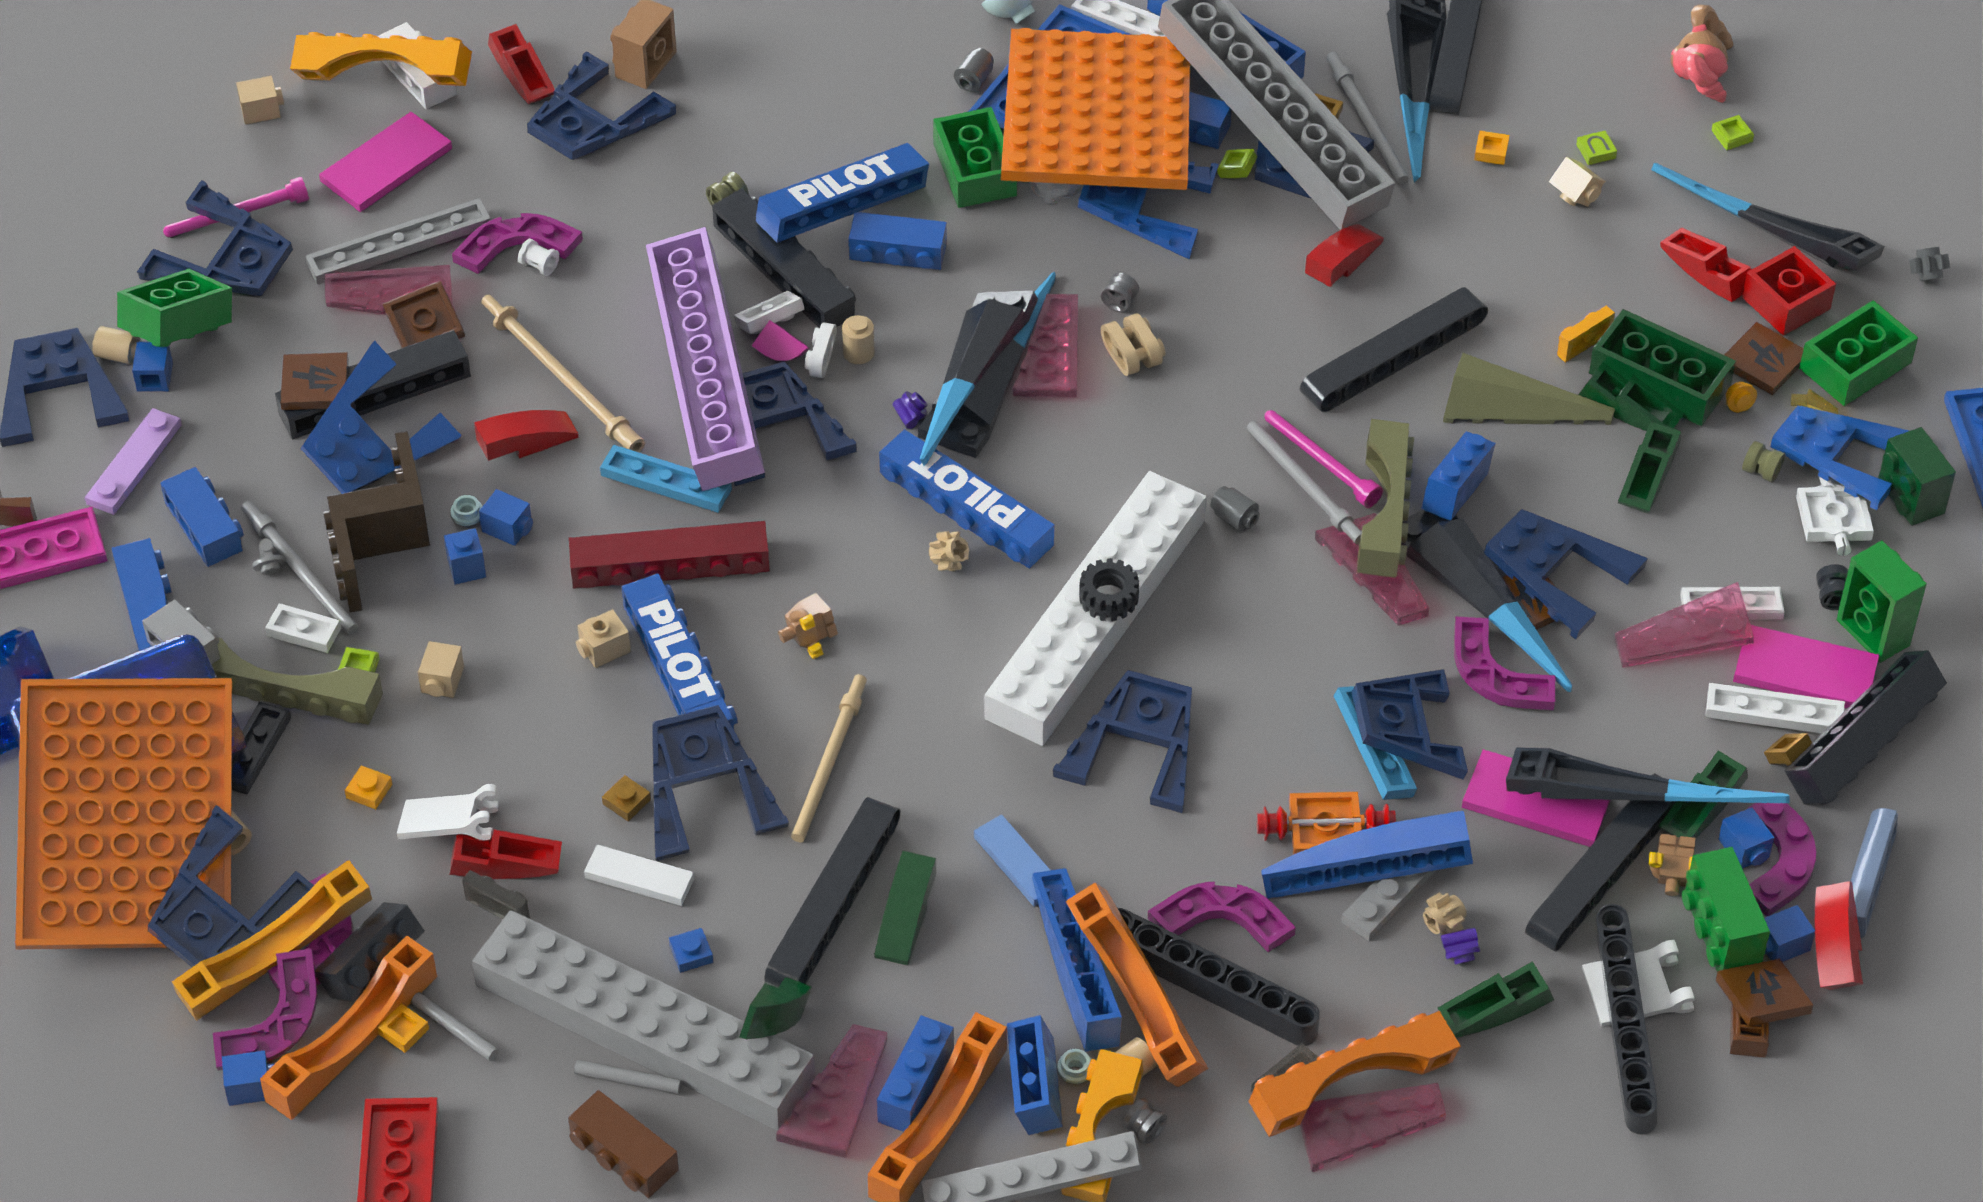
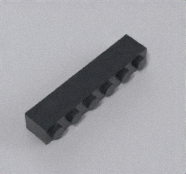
[712,189,856,328]
[275,330,471,440]
[1784,650,1947,805]

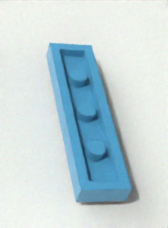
[600,445,732,513]
[1334,686,1417,800]

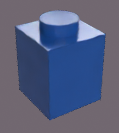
[132,342,173,392]
[479,489,533,546]
[444,528,486,585]
[1718,807,1774,869]
[1764,905,1815,962]
[222,1050,275,1106]

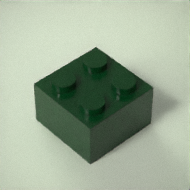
[1878,427,1956,526]

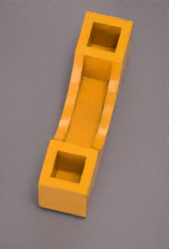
[1061,1049,1144,1202]

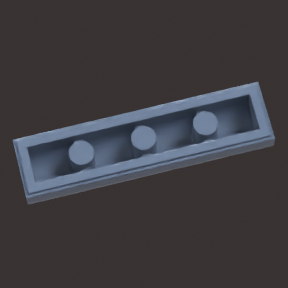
[1850,808,1898,938]

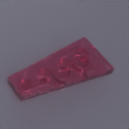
[325,265,453,315]
[1013,294,1078,397]
[1315,513,1429,626]
[1615,582,1754,668]
[776,1024,888,1158]
[1300,1083,1446,1172]

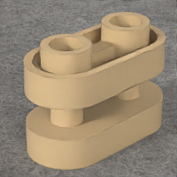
[1101,313,1166,376]

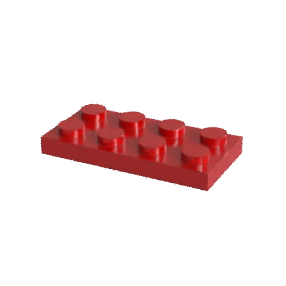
[357,1097,439,1202]

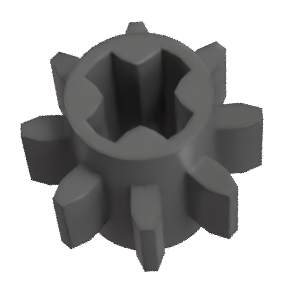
[1909,247,1950,281]

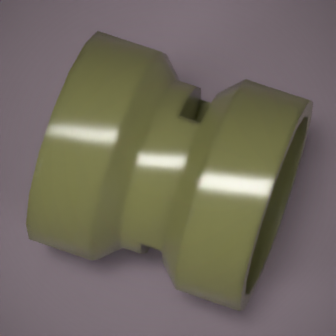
[705,172,749,206]
[1742,441,1786,483]

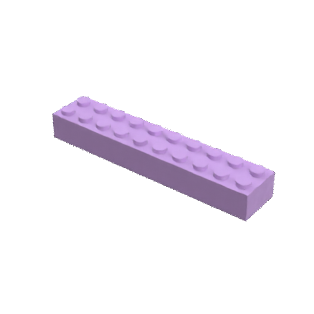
[646,227,765,491]

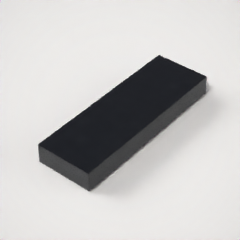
[232,702,291,795]

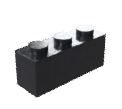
[315,902,425,1001]

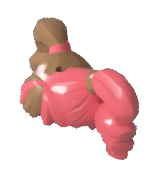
[1670,5,1734,103]

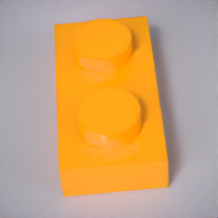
[1557,305,1615,363]

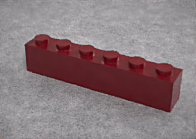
[568,521,770,589]

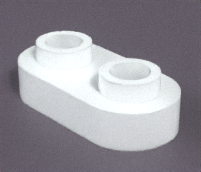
[805,322,837,378]

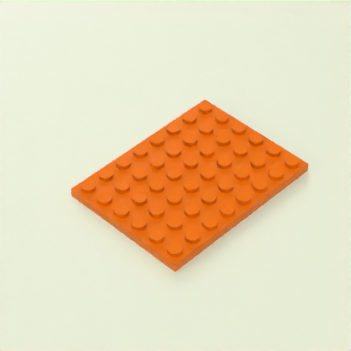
[1001,28,1190,190]
[15,678,232,950]

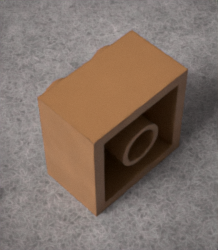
[610,0,677,89]

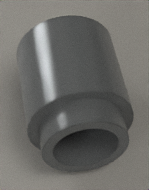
[954,48,994,92]
[1210,486,1260,531]

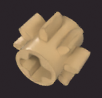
[929,531,969,571]
[1423,892,1467,935]

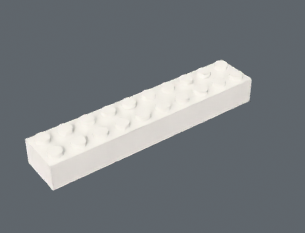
[984,471,1206,746]

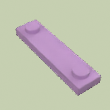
[85,408,182,515]

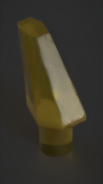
[1790,389,1838,414]

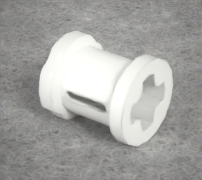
[518,238,559,276]

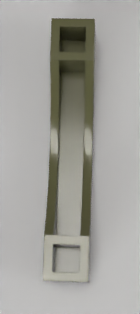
[1357,419,1414,578]
[178,637,383,725]

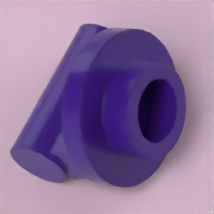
[892,391,928,429]
[1441,928,1481,965]

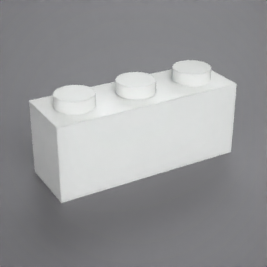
[378,22,457,110]

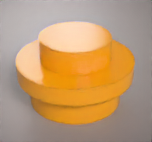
[1725,382,1757,413]

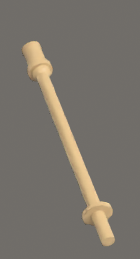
[481,294,645,452]

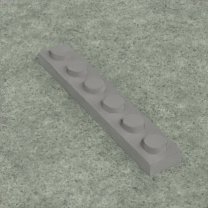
[305,198,491,285]
[922,1131,1142,1202]

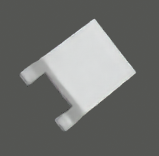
[397,784,499,840]
[1582,940,1695,1027]

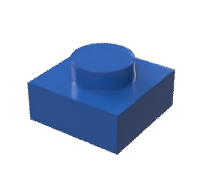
[669,928,714,973]

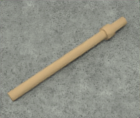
[791,674,867,843]

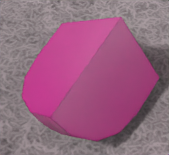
[752,320,809,361]

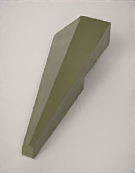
[1443,353,1615,425]

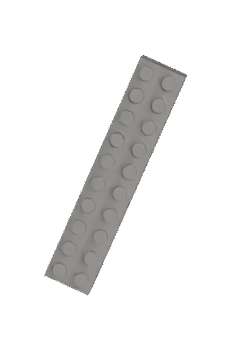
[1158,0,1395,230]
[472,910,815,1131]

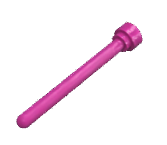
[163,177,309,237]
[1264,410,1383,508]

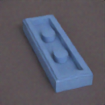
[974,814,1050,907]

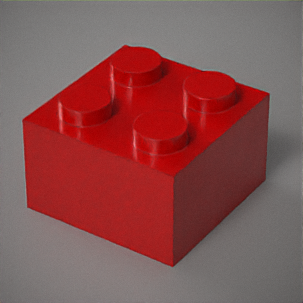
[1742,246,1836,336]

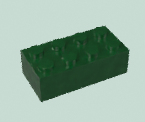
[1589,309,1736,426]

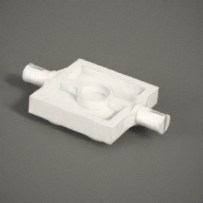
[1796,477,1874,556]

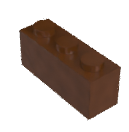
[568,1090,679,1198]

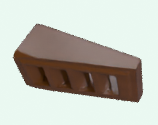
[1730,1003,1769,1058]

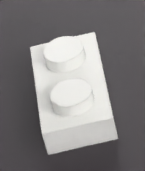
[734,291,804,334]
[265,603,341,653]

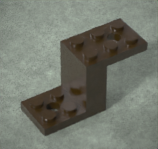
[323,431,430,613]

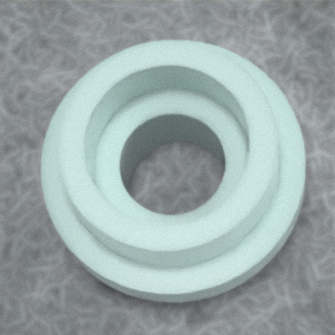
[450,495,483,526]
[1057,1049,1091,1084]

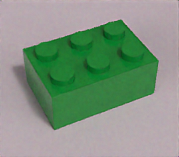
[933,107,1017,208]
[117,269,232,347]
[1799,300,1918,406]
[1836,540,1927,663]
[1682,847,1770,972]

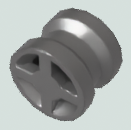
[1101,272,1139,312]
[1122,1098,1168,1144]

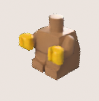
[778,593,838,659]
[1649,834,1696,896]

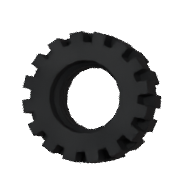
[1079,558,1139,621]

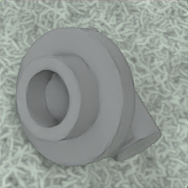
[252,539,286,575]

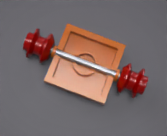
[1257,792,1396,855]

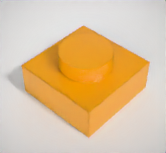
[1474,131,1510,165]
[344,765,393,810]
[377,1003,429,1053]

